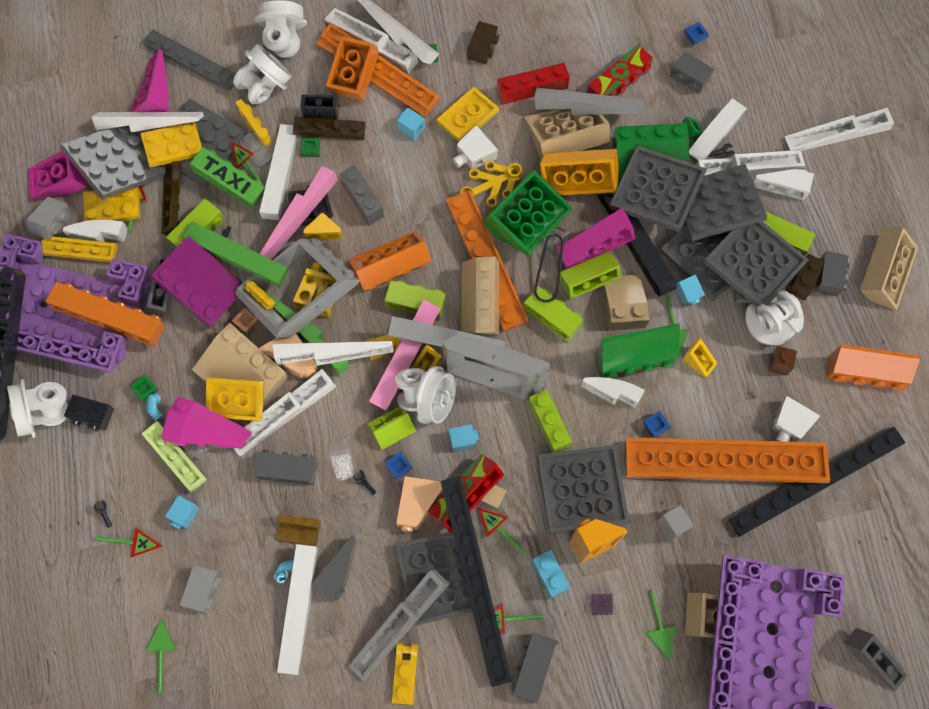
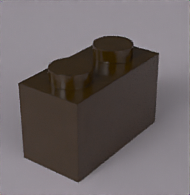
[467,21,500,65]
[788,254,825,300]

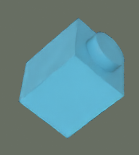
[397,108,425,141]
[675,274,705,306]
[449,424,479,452]
[165,495,200,529]

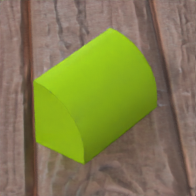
[367,407,416,450]

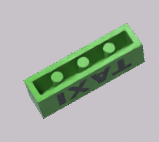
[190,147,265,210]

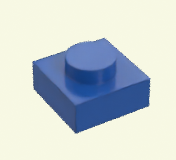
[684,22,709,46]
[643,411,671,438]
[385,452,413,480]

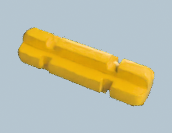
[245,281,275,310]

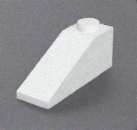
[753,169,814,201]

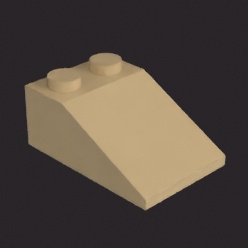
[603,275,650,330]
[685,593,718,639]

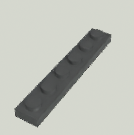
[143,29,236,92]

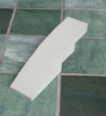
[689,98,747,161]

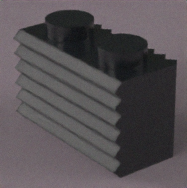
[300,94,340,119]
[64,395,114,432]

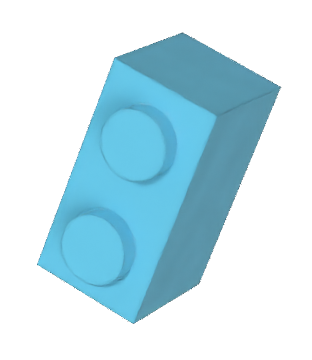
[531,550,570,599]

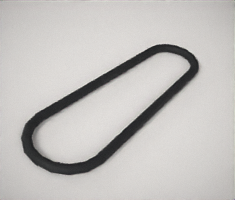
[534,234,564,303]

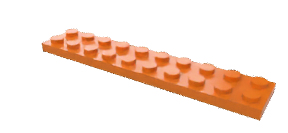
[626,437,830,483]

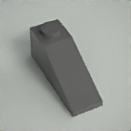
[312,536,357,602]
[844,628,907,691]

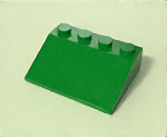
[612,123,689,185]
[482,170,573,256]
[595,323,680,379]

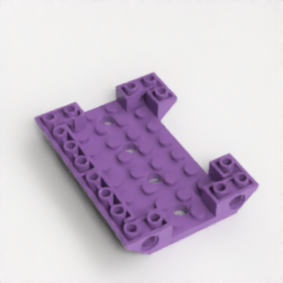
[0,234,149,372]
[708,555,845,709]

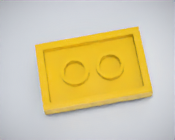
[437,87,499,142]
[141,122,202,168]
[83,187,141,222]
[206,377,263,421]

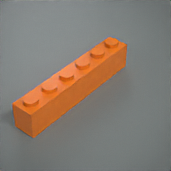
[46,282,165,347]

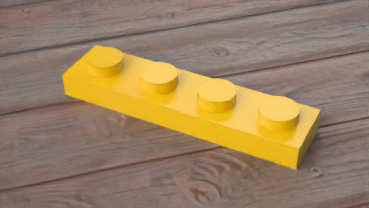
[42,237,118,263]

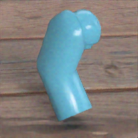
[146,393,164,422]
[274,559,294,584]

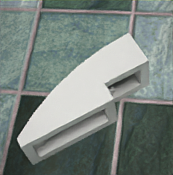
[63,220,128,243]
[581,377,645,408]

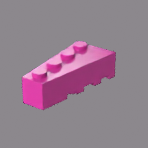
[557,207,636,269]

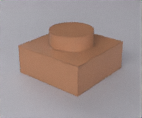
[232,307,259,335]

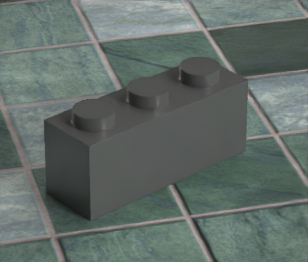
[339,165,384,225]
[142,255,169,318]
[252,450,318,485]
[510,632,557,704]

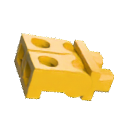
[293,262,337,319]

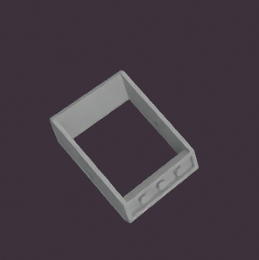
[235,238,360,338]
[443,333,550,400]

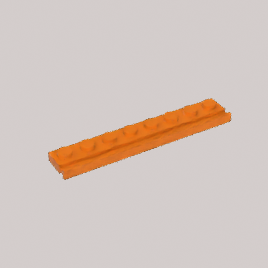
[316,22,440,119]
[446,190,529,332]

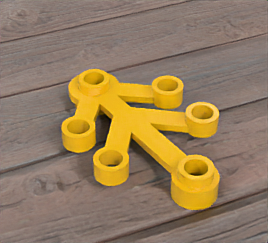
[460,161,524,209]

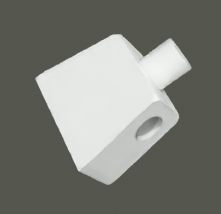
[452,126,498,169]
[772,396,820,442]

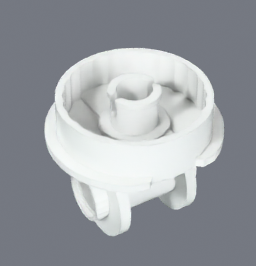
[254,0,307,58]
[233,44,292,104]
[745,290,804,346]
[395,366,456,424]
[7,379,68,438]

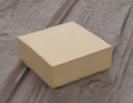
[481,485,507,509]

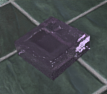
[591,594,613,615]

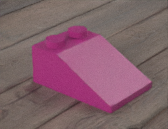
[28,151,87,201]

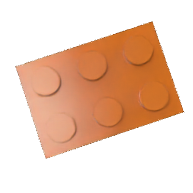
[326,36,379,101]

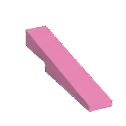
[260,166,338,260]
[369,300,441,410]

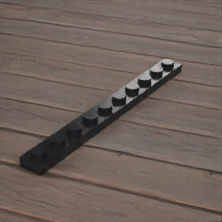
[728,426,906,537]
[440,476,512,687]

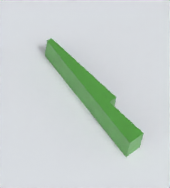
[182,221,289,288]
[263,290,350,376]

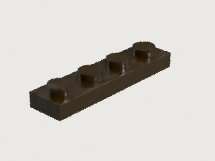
[293,116,366,140]
[161,161,181,235]

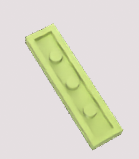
[142,421,207,493]

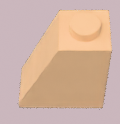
[259,334,319,380]
[396,476,443,532]

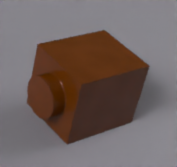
[768,346,797,375]

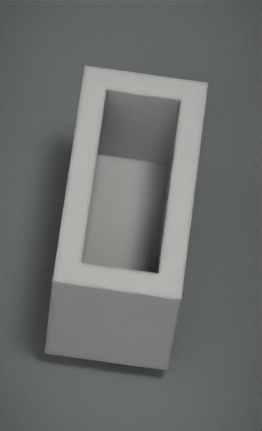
[26,197,70,240]
[657,505,694,543]
[180,565,222,614]

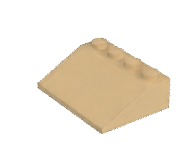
[524,109,610,159]
[192,323,289,405]

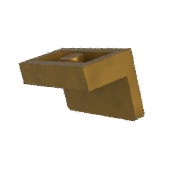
[277,513,321,546]

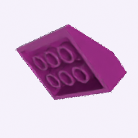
[150,236,243,328]

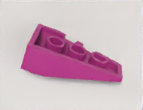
[130,49,169,112]
[161,397,251,448]

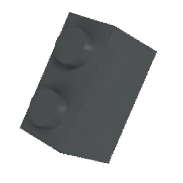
[670,51,714,94]
[815,251,850,296]

